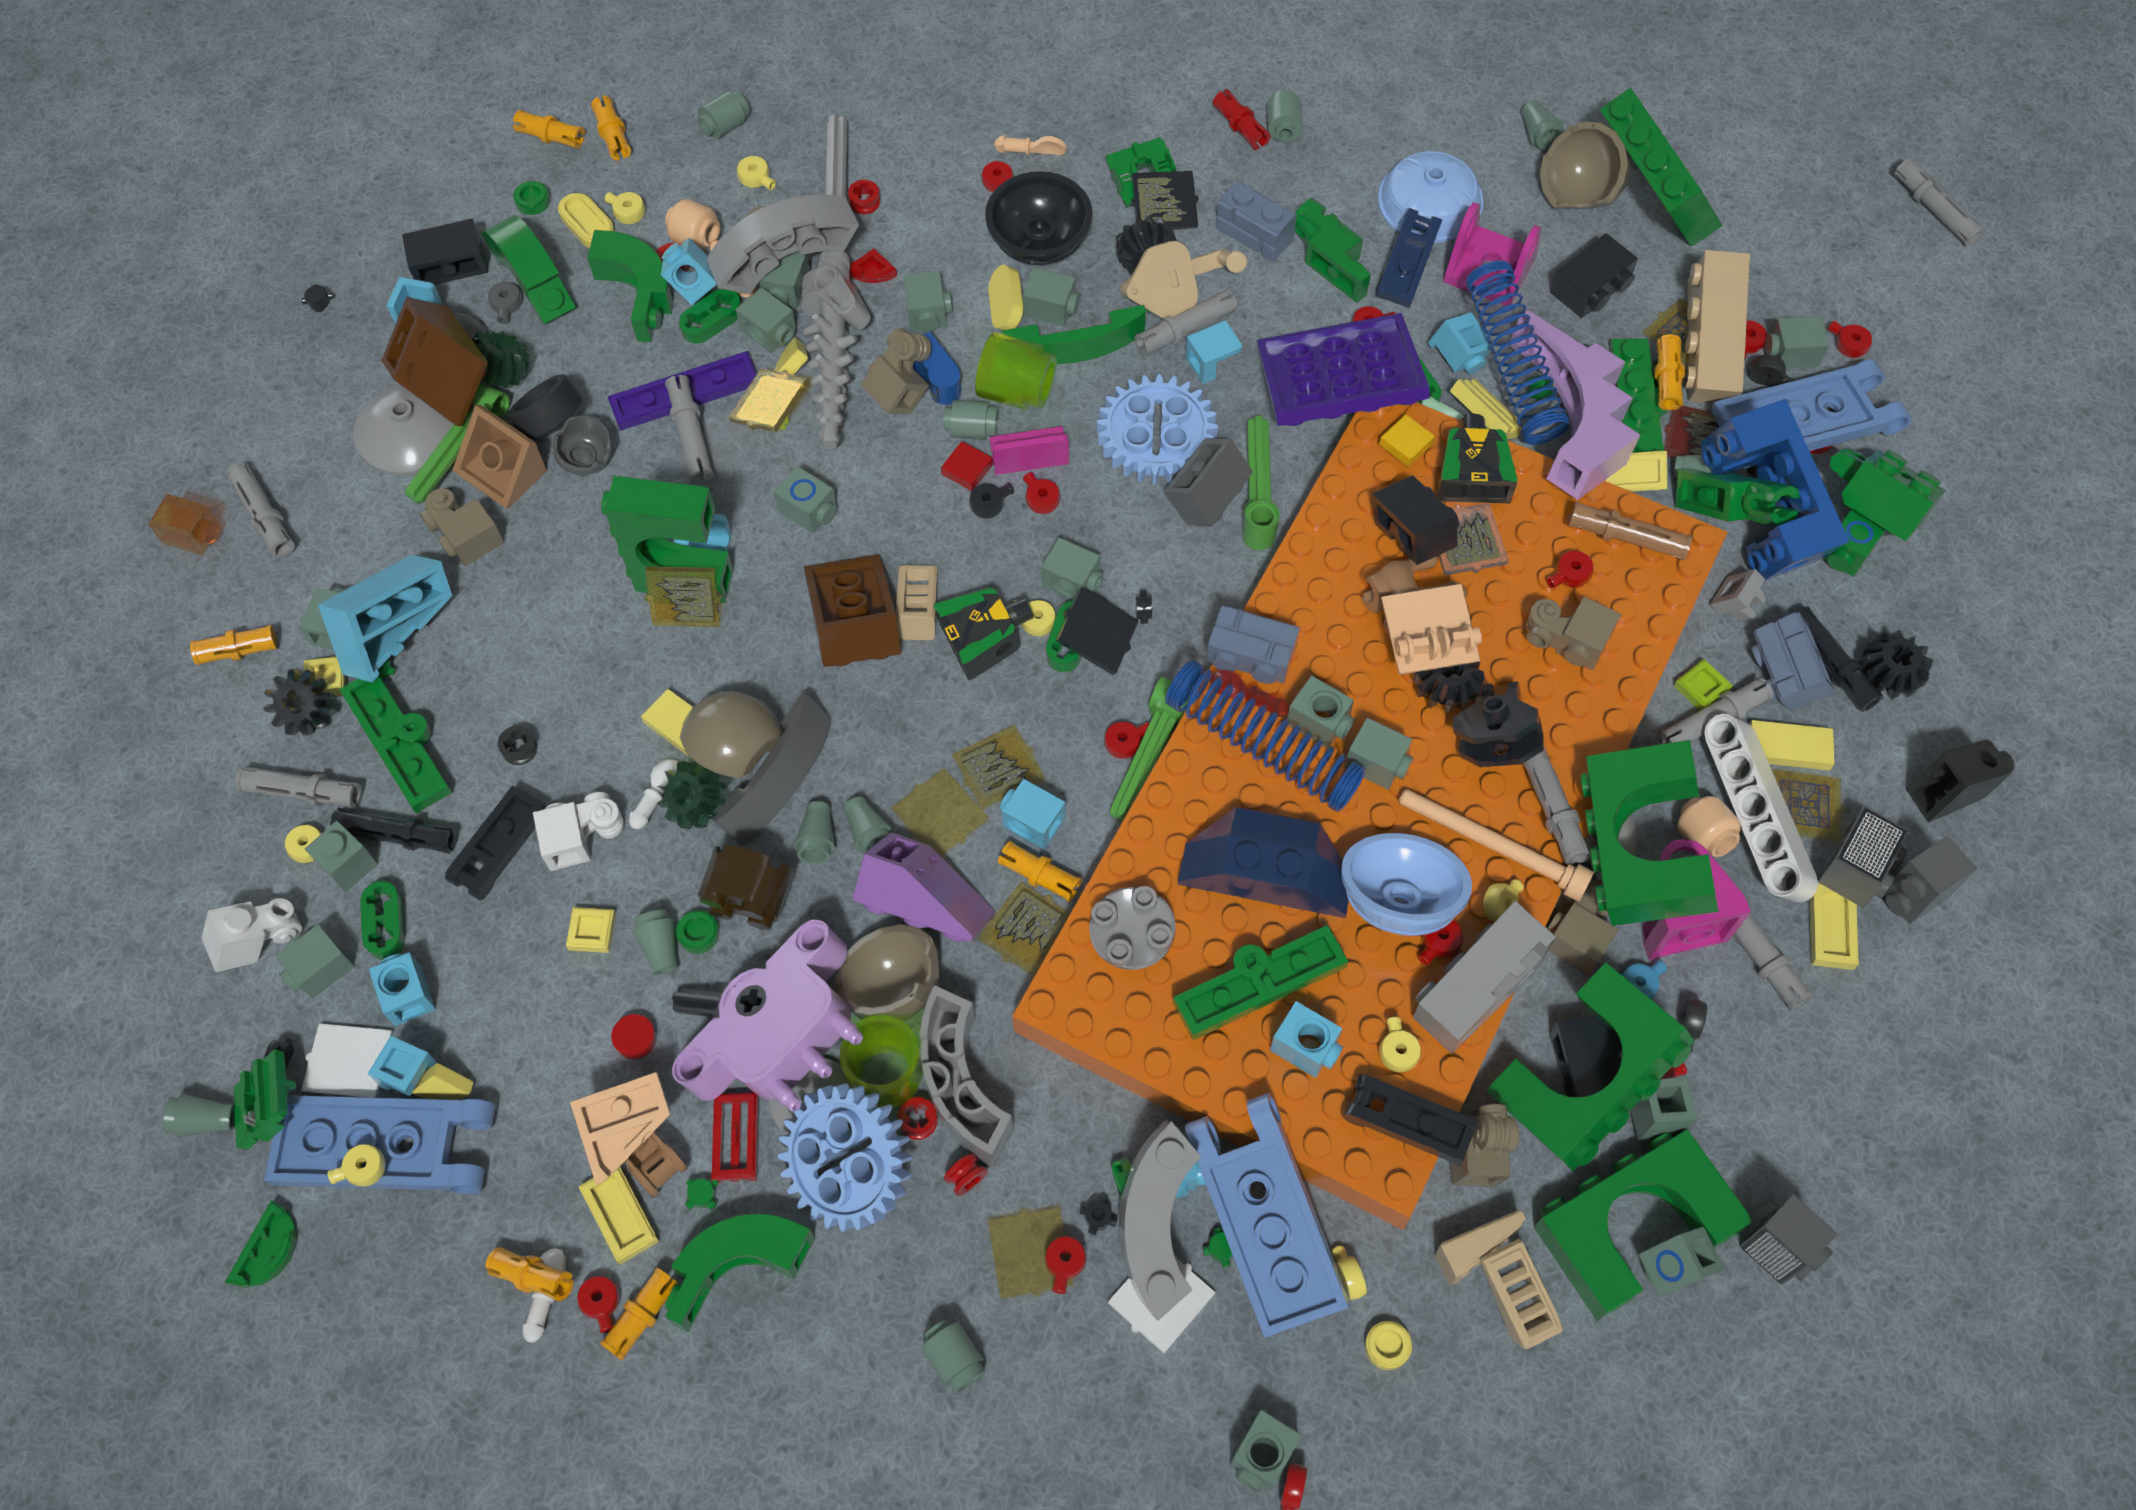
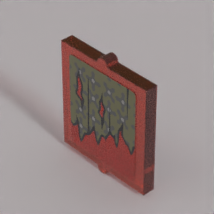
[1664,405,1719,459]

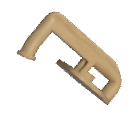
[1120,241,1247,318]

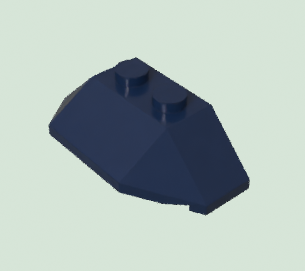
[1178,807,1349,918]

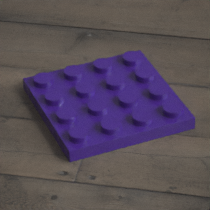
[1257,313,1430,426]

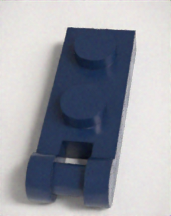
[1376,208,1443,308]

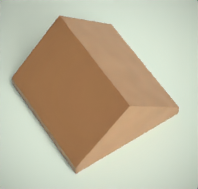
[452,405,547,509]

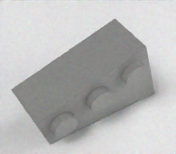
[1413,901,1556,1054]

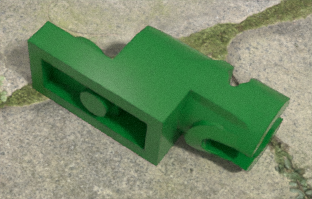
[1294,198,1371,303]
[1675,468,1800,525]

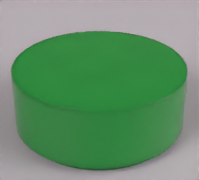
[513,181,550,215]
[676,910,719,954]

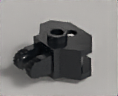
[1453,681,1545,767]

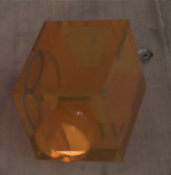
[148,494,221,556]

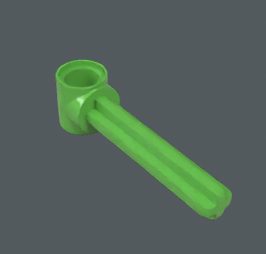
[405,383,510,504]
[1242,415,1280,550]
[1109,676,1190,822]

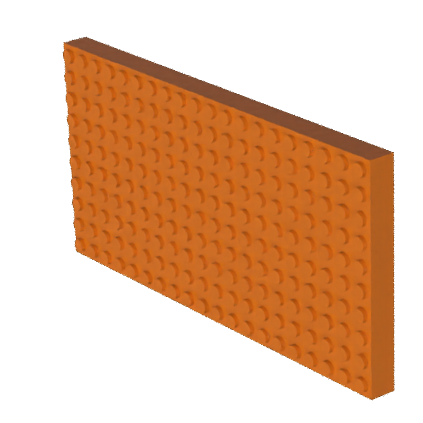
[1012,402,1728,1230]

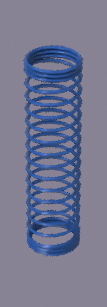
[1465,260,1571,445]
[1165,660,1366,812]

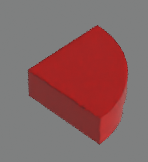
[849,248,897,283]

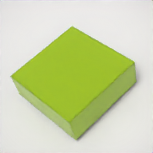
[1674,659,1733,711]

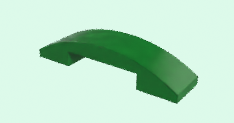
[1001,305,1146,365]

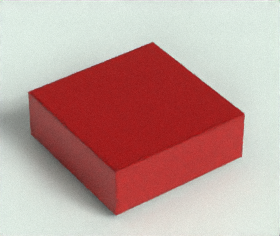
[941,441,993,491]

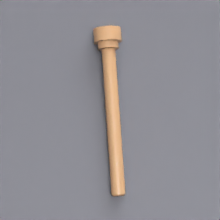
[1399,789,1594,902]

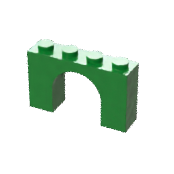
[1600,87,1723,246]
[601,476,734,603]
[1580,740,1719,926]
[1486,963,1694,1171]
[1534,1129,1754,1321]

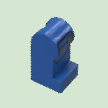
[913,331,962,405]

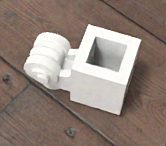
[533,792,624,871]
[202,898,302,972]

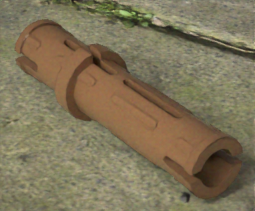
[1568,502,1692,560]

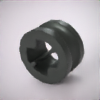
[497,726,538,765]

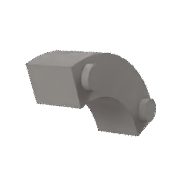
[706,194,859,295]
[920,985,1014,1169]
[1119,1121,1201,1321]

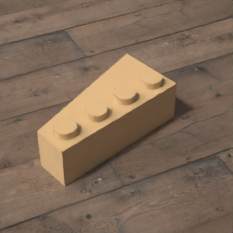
[1683,250,1750,404]

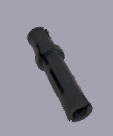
[1796,606,1884,712]
[330,808,457,854]

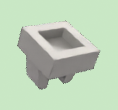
[1710,569,1766,621]

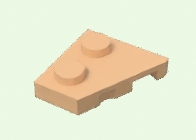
[570,1072,671,1185]

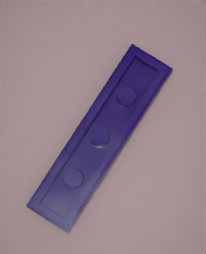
[607,351,760,431]

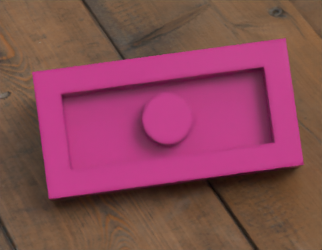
[989,426,1069,475]

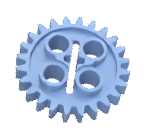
[1097,374,1218,485]
[778,1083,912,1232]

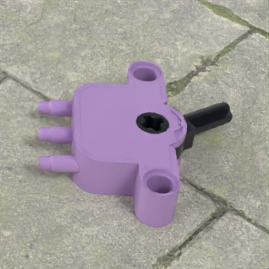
[672,920,863,1111]

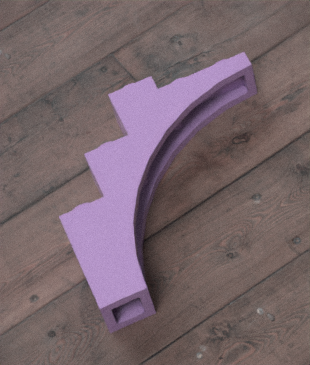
[1509,310,1640,500]

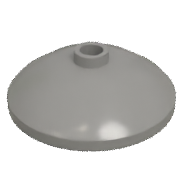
[353,383,454,476]

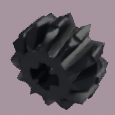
[1116,216,1176,274]
[1860,630,1934,700]
[1413,662,1485,714]
[263,669,336,736]

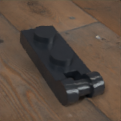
[445,785,547,901]
[1342,1074,1478,1166]

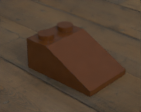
[804,554,901,667]

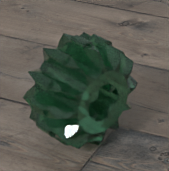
[472,329,530,389]
[657,761,728,829]

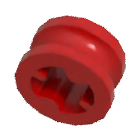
[848,180,880,215]
[897,1097,938,1140]
[943,1153,988,1196]

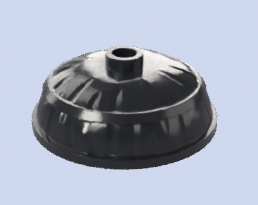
[985,171,1092,265]

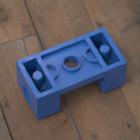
[1700,399,1850,581]

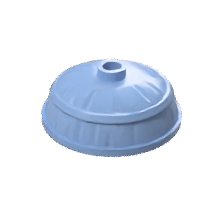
[1378,151,1483,243]
[1341,833,1472,936]

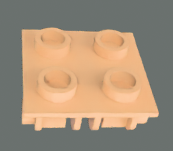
[1381,584,1482,675]

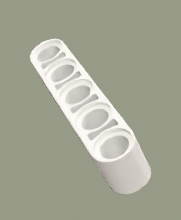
[1704,714,1818,903]

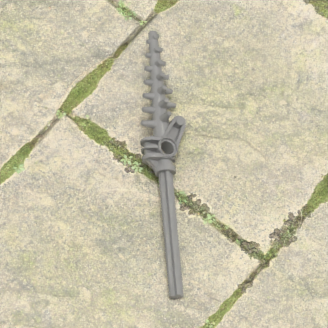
[801,114,871,449]

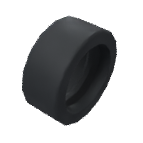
[508,374,582,440]

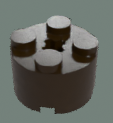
[698,845,794,930]

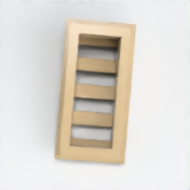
[896,565,938,640]
[1435,1210,1526,1286]
[1479,1239,1563,1349]

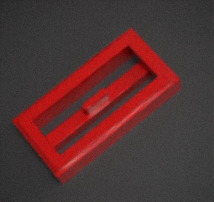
[711,1092,759,1183]

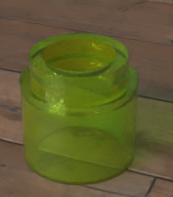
[975,332,1057,410]
[840,1015,923,1108]

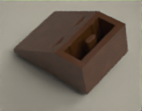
[381,296,488,427]

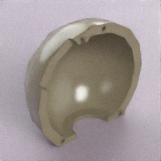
[1540,121,1631,209]
[680,691,783,779]
[834,924,939,1024]

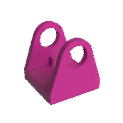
[1443,202,1542,306]
[1642,839,1751,960]

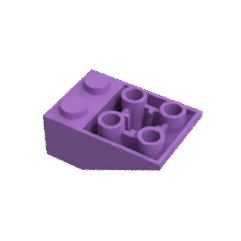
[853,832,996,942]

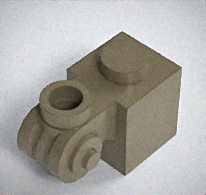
[861,328,931,414]
[419,488,504,567]
[1526,597,1621,671]
[1548,880,1619,976]
[1451,1104,1520,1187]

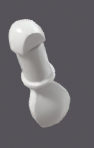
[629,759,681,829]
[522,1248,566,1343]

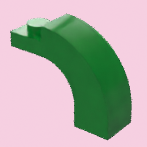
[481,215,576,325]
[587,230,673,342]
[665,1214,815,1333]

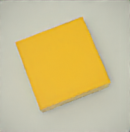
[1379,414,1435,467]

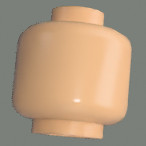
[665,199,720,250]
[1677,796,1741,857]

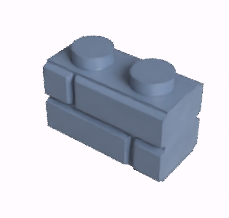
[1216,181,1297,262]
[1206,605,1300,684]
[1752,612,1835,710]

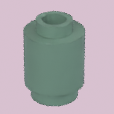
[697,90,750,139]
[1267,90,1303,142]
[943,400,998,440]
[921,1320,986,1393]

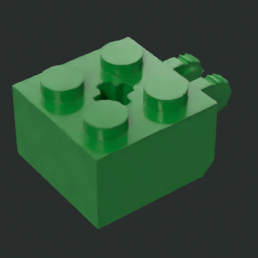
[1829,447,1946,542]

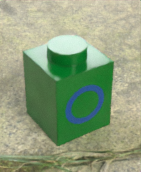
[1822,509,1886,577]

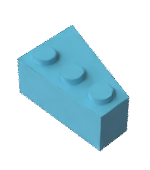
[318,555,452,683]

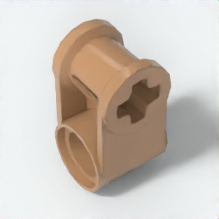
[624,1133,688,1199]

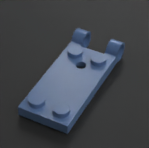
[1710,359,1912,468]
[1185,1093,1351,1338]
[264,1095,495,1194]

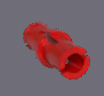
[1212,89,1271,150]

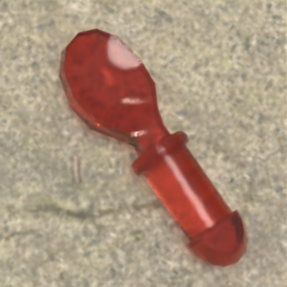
[1210,670,1289,717]

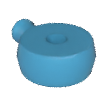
[1621,960,1667,1000]

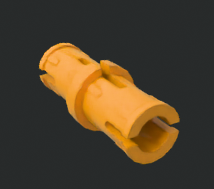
[591,95,631,161]
[513,110,585,149]
[1654,334,1685,410]
[190,625,278,666]
[998,841,1082,902]
[485,1247,574,1301]
[599,1267,679,1361]

